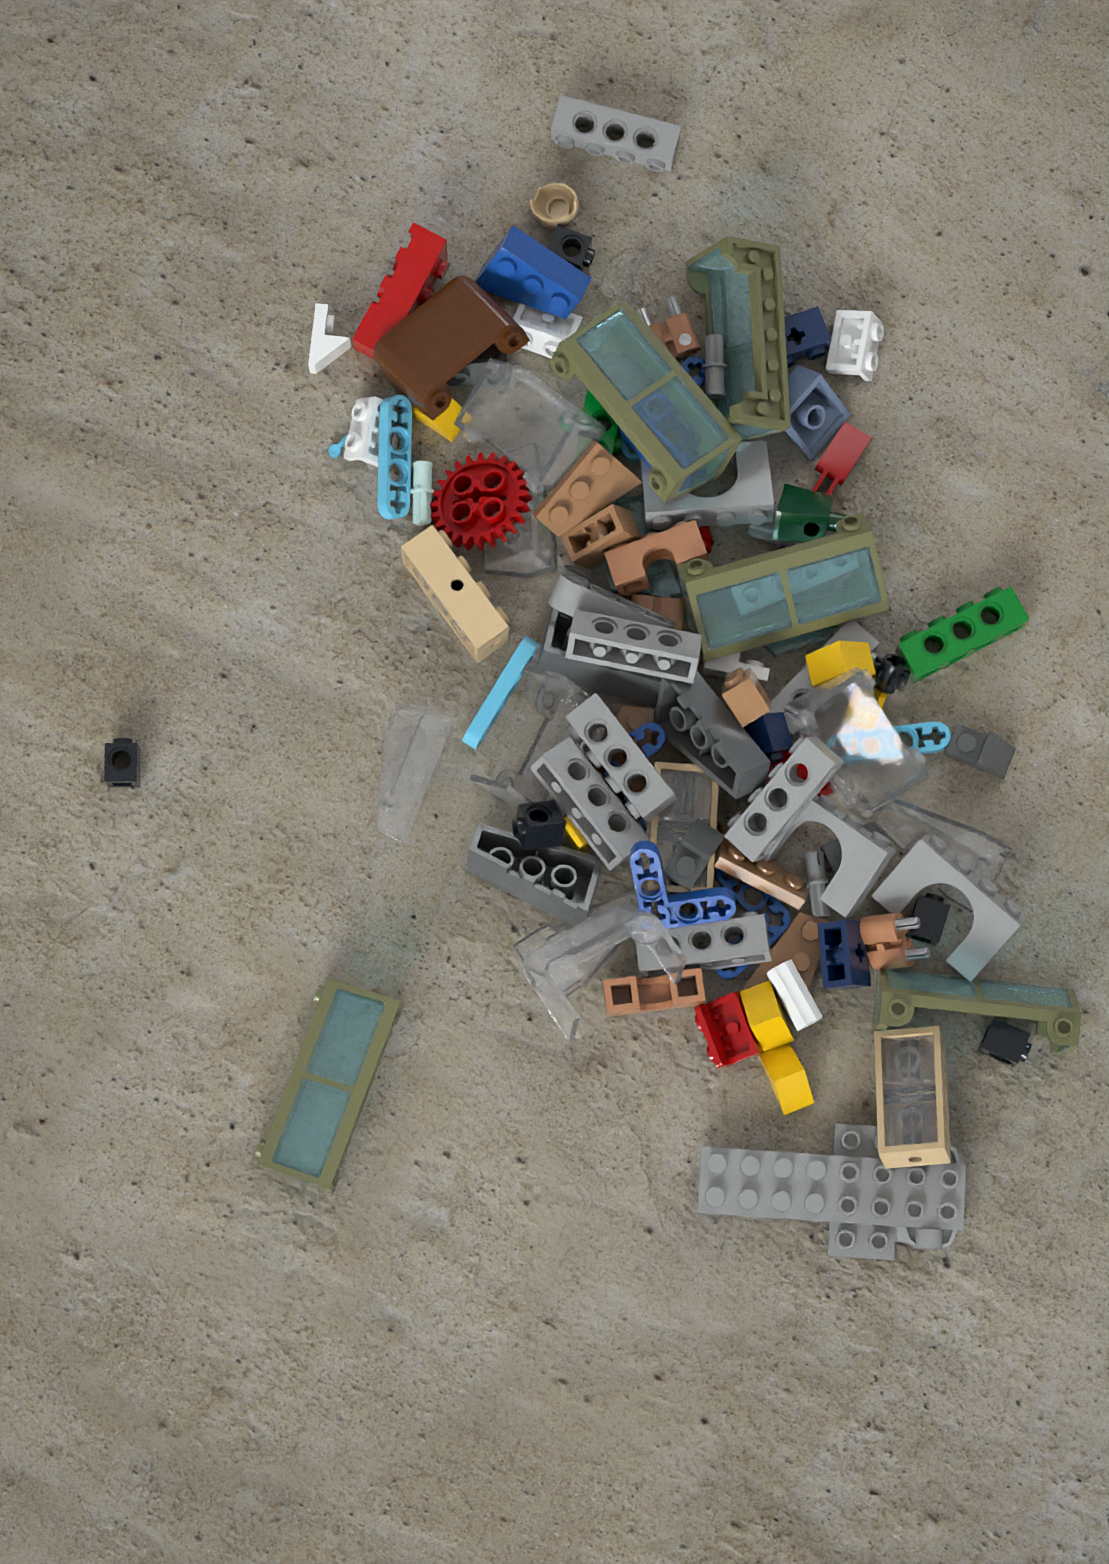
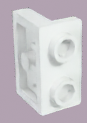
[513,303,583,358]
[825,310,884,381]
[344,396,400,469]

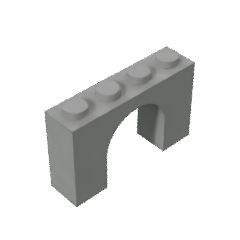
[639,441,774,531]
[756,777,896,918]
[872,833,1026,982]

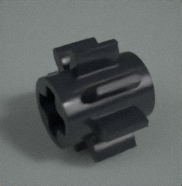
[870,654,911,694]

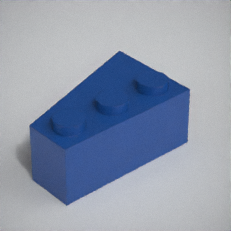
[475,226,592,319]

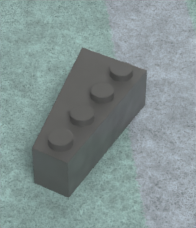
[535,607,662,707]
[653,670,771,799]
[466,823,603,931]

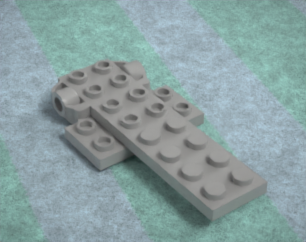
[697,1123,966,1261]

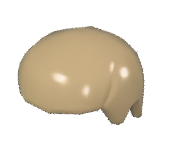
[529,182,580,230]

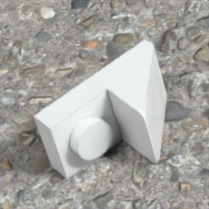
[308,303,351,374]
[703,652,770,688]

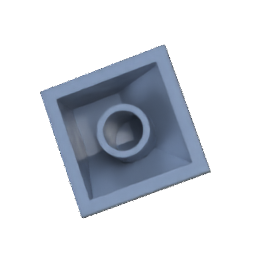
[785,365,851,461]

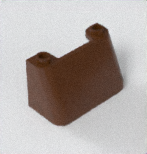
[373,275,530,420]

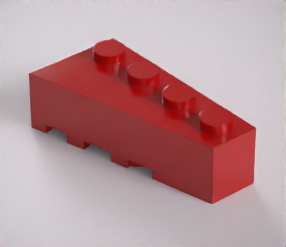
[352,222,450,360]

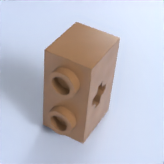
[561,504,642,569]
[722,668,771,728]

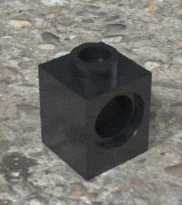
[548,225,596,271]
[104,738,141,788]
[512,800,566,850]
[905,893,951,947]
[978,1018,1032,1067]

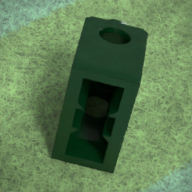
[772,484,847,543]

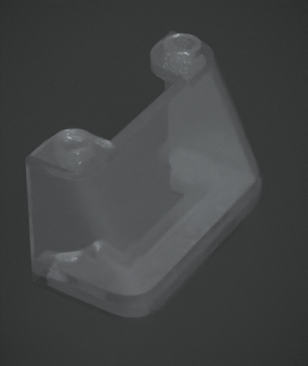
[454,358,606,494]
[782,667,929,820]

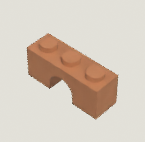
[604,520,710,597]
[602,968,706,1017]

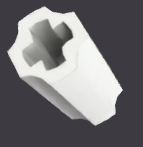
[766,959,823,1031]

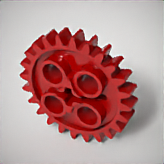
[430,452,533,551]

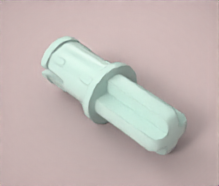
[410,461,434,526]

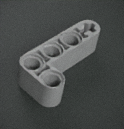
[548,565,676,629]

